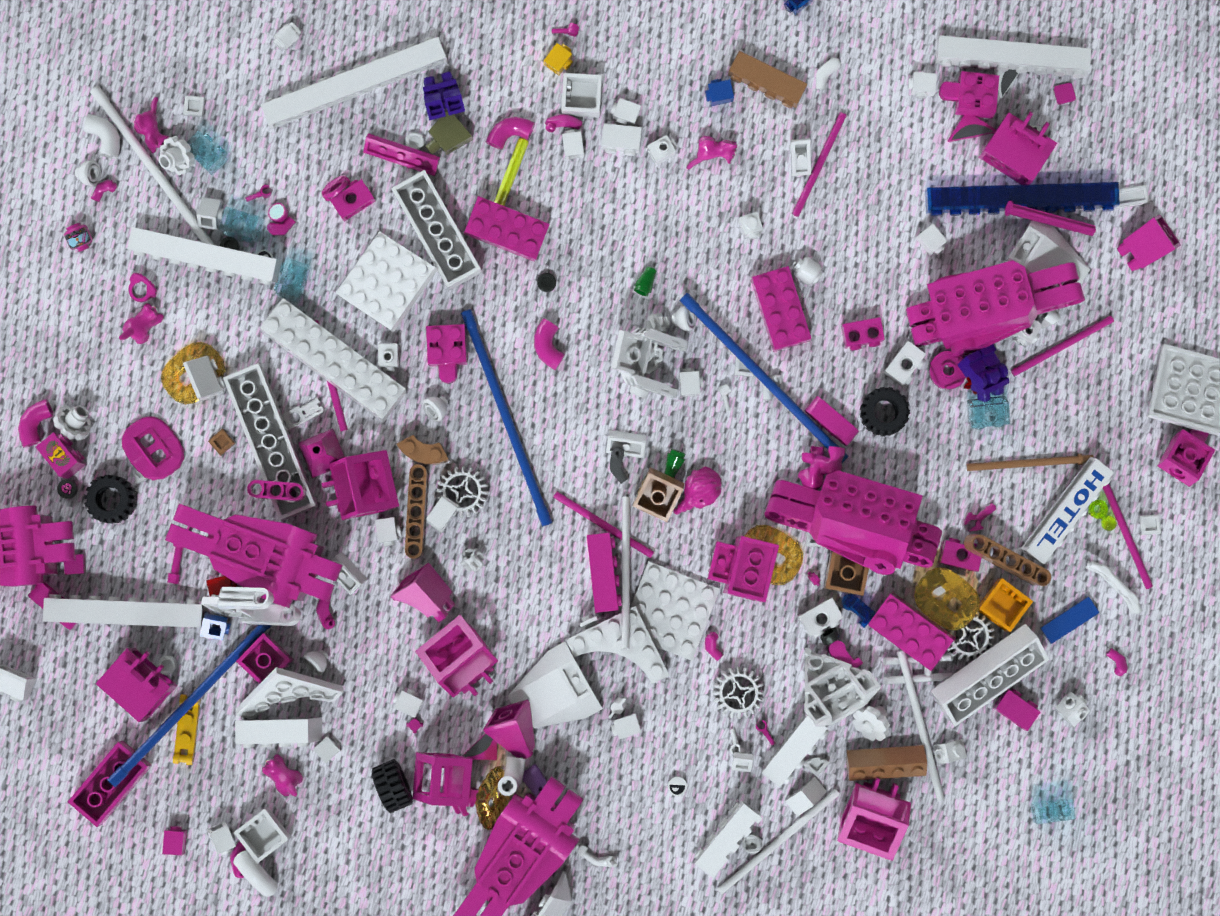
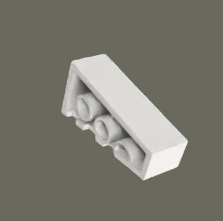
[762,716,829,787]
[235,717,323,748]
[694,801,762,878]

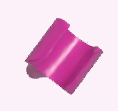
[552,23,579,37]
[245,185,272,202]
[756,720,775,745]

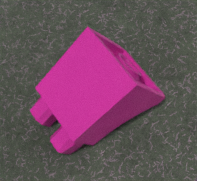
[1117,214,1181,271]
[390,563,455,622]

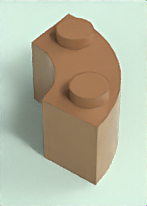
[397,435,450,465]

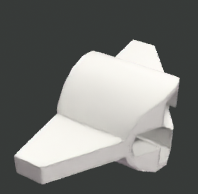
[1041,309,1061,329]
[608,696,628,719]

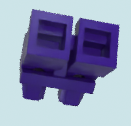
[423,71,465,120]
[958,345,1009,402]

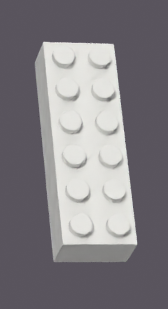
[391,170,482,291]
[931,624,1049,727]

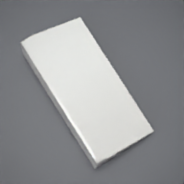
[606,430,647,458]
[331,552,367,596]

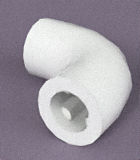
[84,114,120,159]
[498,757,526,796]
[233,850,278,897]

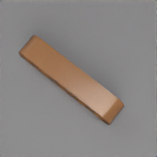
[405,464,428,559]
[964,534,1051,586]

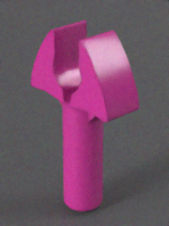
[964,503,997,531]

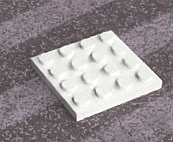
[336,231,438,333]
[1147,344,1220,436]
[630,561,720,661]

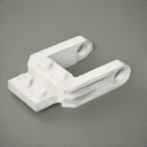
[611,328,689,398]
[201,587,301,626]

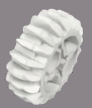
[436,466,489,518]
[943,610,995,662]
[712,666,765,719]

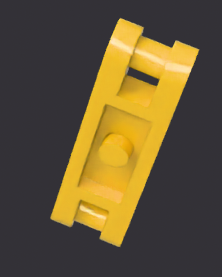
[173,694,201,765]

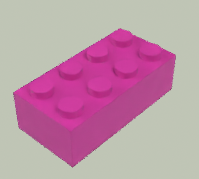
[464,196,550,262]
[751,266,811,352]
[587,533,622,613]
[868,592,956,671]
[68,741,152,827]

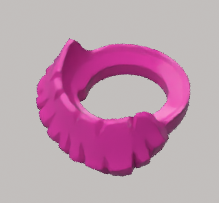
[322,175,350,201]
[128,273,157,302]

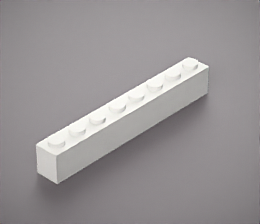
[935,35,1091,78]
[127,227,282,285]
[43,594,203,628]

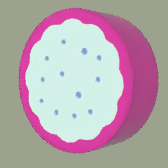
[268,203,288,223]

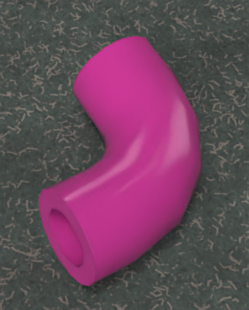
[485,117,535,150]
[534,318,565,370]
[18,399,53,448]

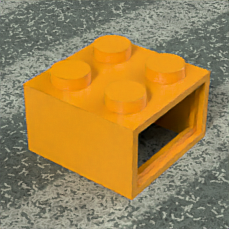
[976,578,1033,632]

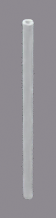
[622,497,630,649]
[897,650,945,801]
[717,789,840,894]

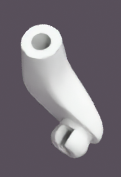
[816,58,841,90]

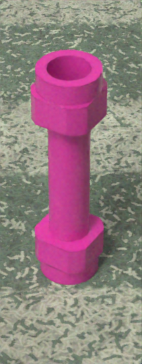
[167,544,184,584]

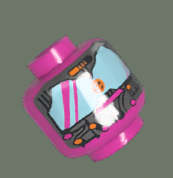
[64,222,93,252]

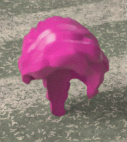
[673,466,722,515]

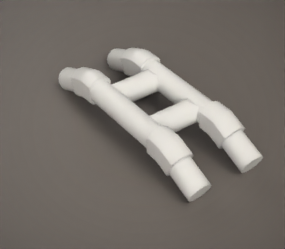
[1085,561,1142,614]
[883,653,954,685]

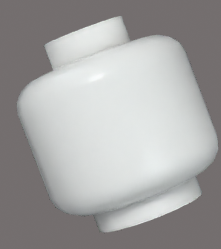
[793,257,823,285]

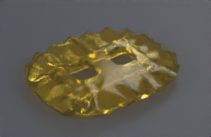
[161,342,226,405]
[744,525,803,585]
[914,567,980,631]
[475,766,511,830]

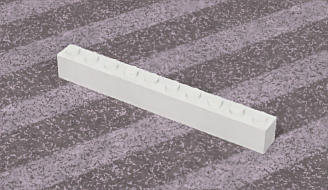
[260,36,448,129]

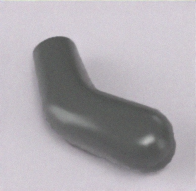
[610,447,628,484]

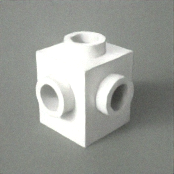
[1011,320,1043,346]
[1055,692,1090,727]

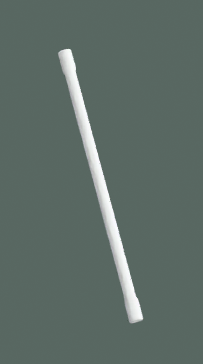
[90,86,223,272]

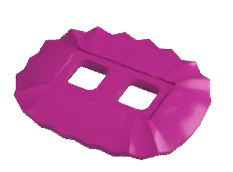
[122,416,184,481]

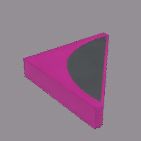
[948,115,996,143]
[462,733,498,760]

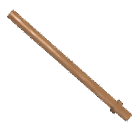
[966,454,1094,471]

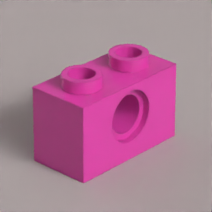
[330,179,376,222]
[938,538,982,572]

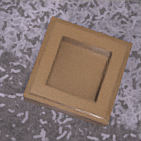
[208,429,236,456]

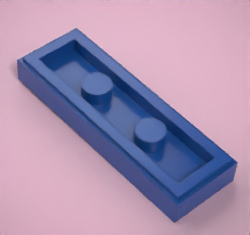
[1040,597,1099,644]

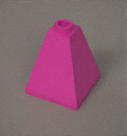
[298,428,345,478]
[483,699,535,759]

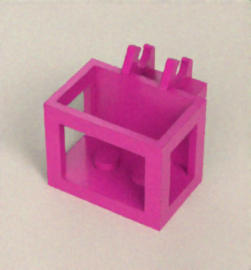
[978,111,1057,188]
[321,450,399,520]
[707,536,779,602]
[415,615,498,698]
[95,648,178,722]
[413,752,485,816]
[837,778,911,861]

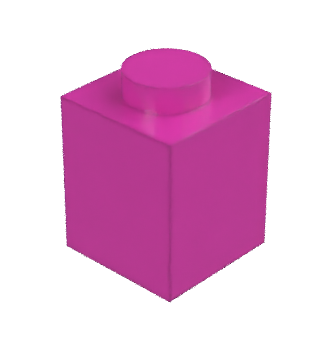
[162,826,187,856]

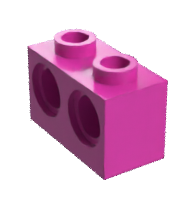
[841,317,885,351]

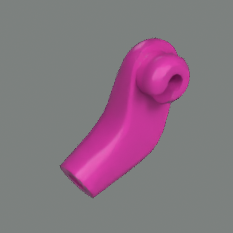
[545,114,582,132]
[316,596,335,629]
[230,841,246,878]

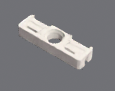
[282,397,324,431]

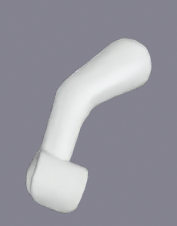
[575,842,617,867]

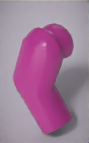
[91,179,117,202]
[267,216,296,235]
[705,632,724,661]
[1106,648,1128,676]

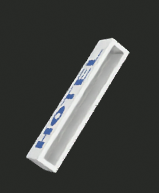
[1021,457,1114,565]

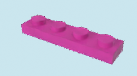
[363,133,440,176]

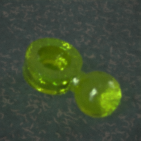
[1088,499,1117,531]

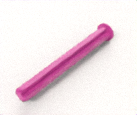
[1005,201,1096,236]

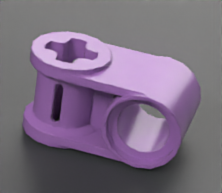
[522,763,547,797]

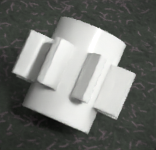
[646,313,670,334]
[460,548,485,572]

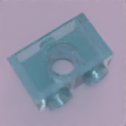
[187,130,228,176]
[219,206,265,243]
[274,258,311,303]
[967,396,1010,429]
[1030,798,1076,824]

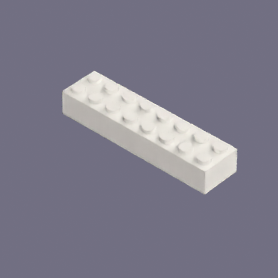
[260,298,407,423]
[223,363,318,521]

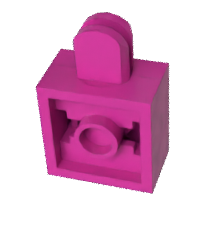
[939,71,1000,119]
[426,324,468,384]
[1157,429,1215,487]

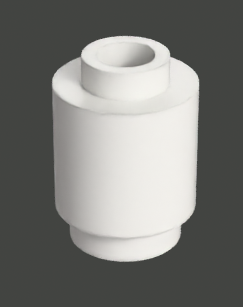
[273,22,302,50]

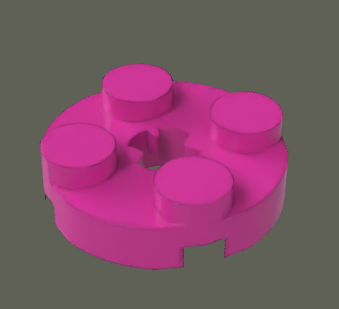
[929,351,966,390]

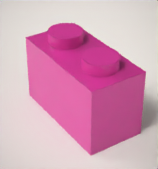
[993,688,1041,731]

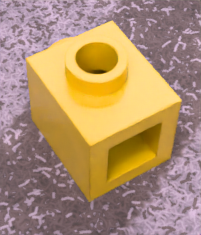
[543,43,573,76]

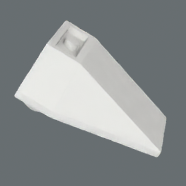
[1005,220,1090,284]
[507,642,603,728]
[531,870,572,916]

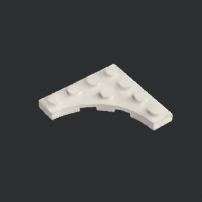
[566,606,669,684]
[236,667,343,720]

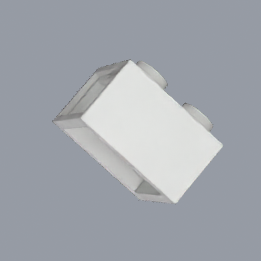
[561,73,602,118]
[234,807,291,864]

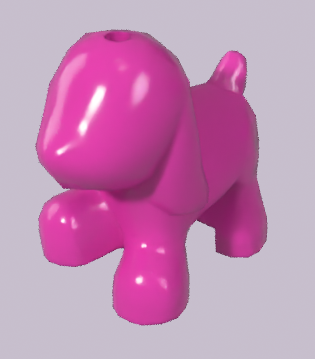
[798,446,846,490]

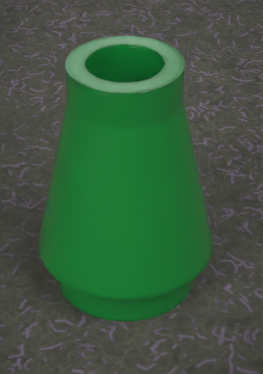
[634,267,657,296]
[664,449,686,478]

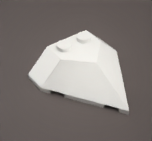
[804,648,881,727]

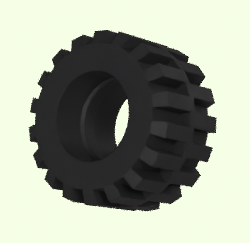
[860,387,910,437]
[84,475,137,524]
[372,759,413,813]

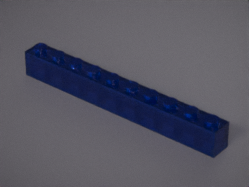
[925,182,1120,216]

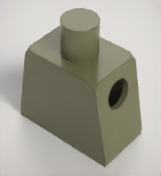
[425,110,473,155]

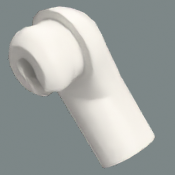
[763,374,782,401]

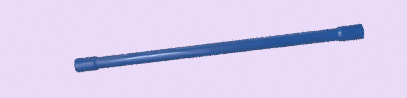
[679,292,849,463]
[461,309,553,527]
[107,625,272,788]

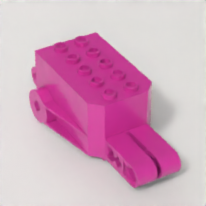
[906,260,1085,356]
[764,470,942,575]
[165,503,343,608]
[0,505,76,587]
[453,776,583,916]

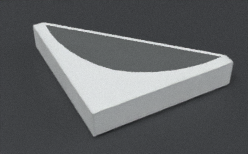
[993,68,1019,99]

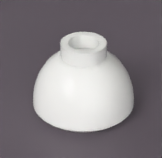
[75,160,101,187]
[672,306,696,331]
[423,396,448,422]
[303,650,329,676]

